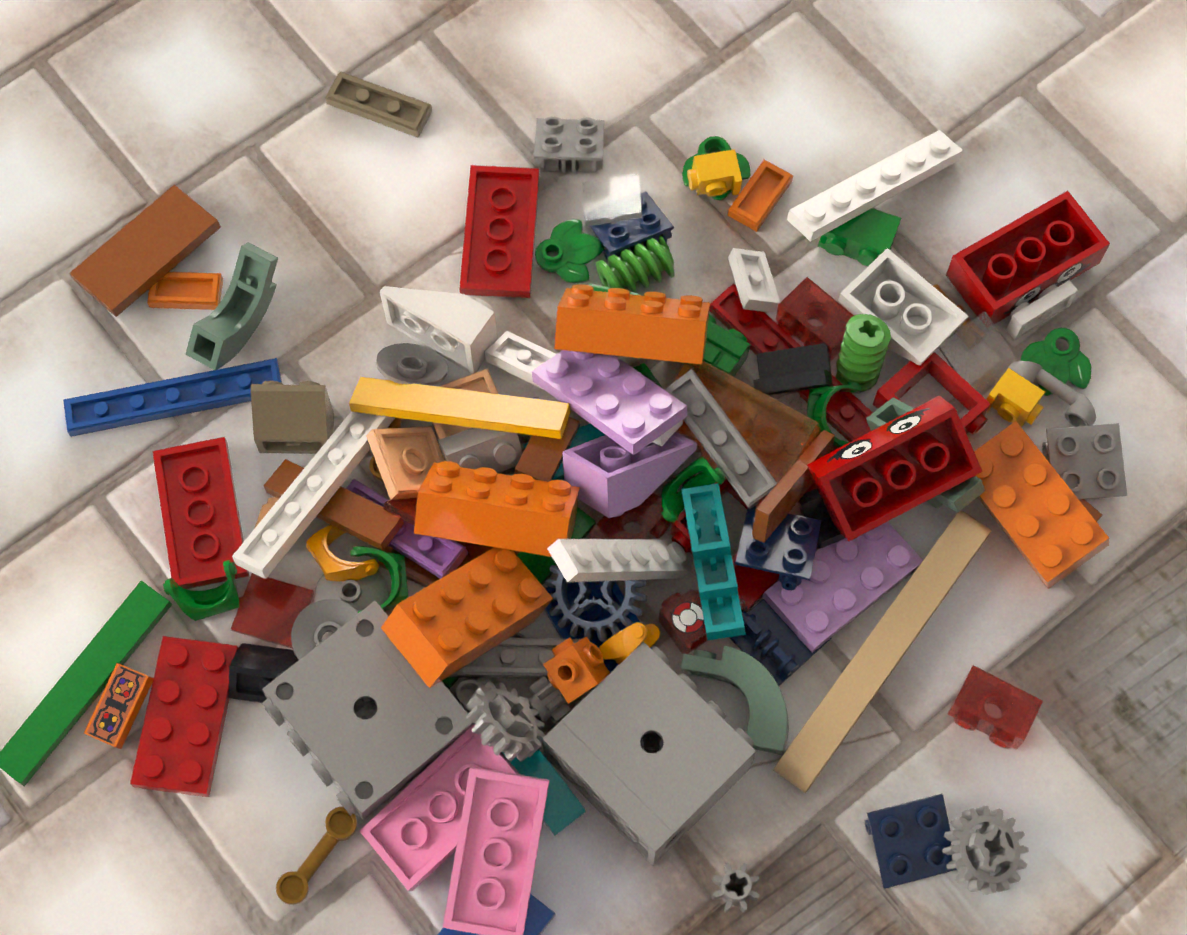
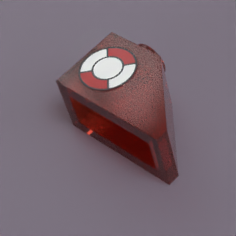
[658,589,748,655]

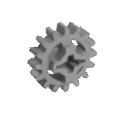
[465,682,545,761]
[943,806,1029,895]

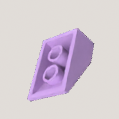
[563,432,697,518]

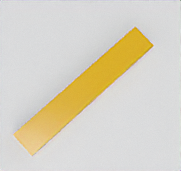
[349,377,571,439]

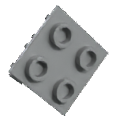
[534,117,604,173]
[1042,423,1127,499]

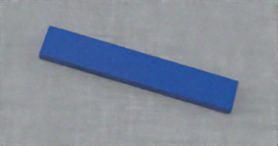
[63,358,282,437]

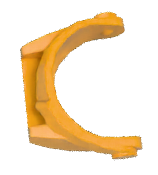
[306,525,379,582]
[599,622,661,665]

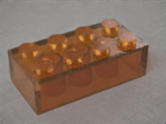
[673,361,821,483]

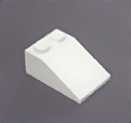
[835,248,968,366]
[380,286,497,374]

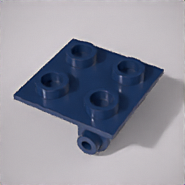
[584,191,674,262]
[735,506,822,591]
[729,599,832,686]
[864,793,957,889]

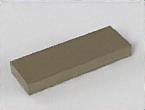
[325,71,432,138]

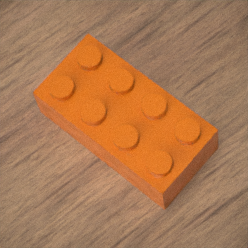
[554,284,710,365]
[974,421,1109,589]
[414,461,580,557]
[381,547,553,688]

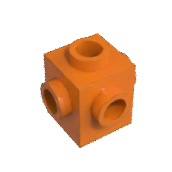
[543,637,610,704]

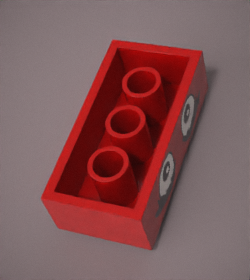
[946,190,1110,329]
[807,396,983,542]

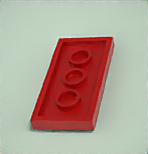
[459,165,540,298]
[152,437,249,589]
[130,636,238,797]

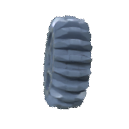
[545,565,647,642]

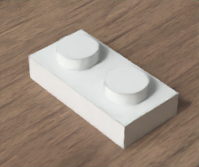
[728,248,781,313]
[1006,280,1078,341]

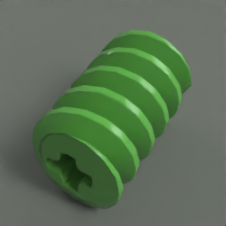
[596,235,675,293]
[835,314,891,392]

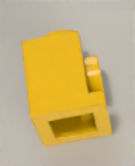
[687,149,742,196]
[986,368,1045,427]

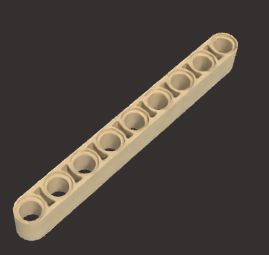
[773,510,992,793]

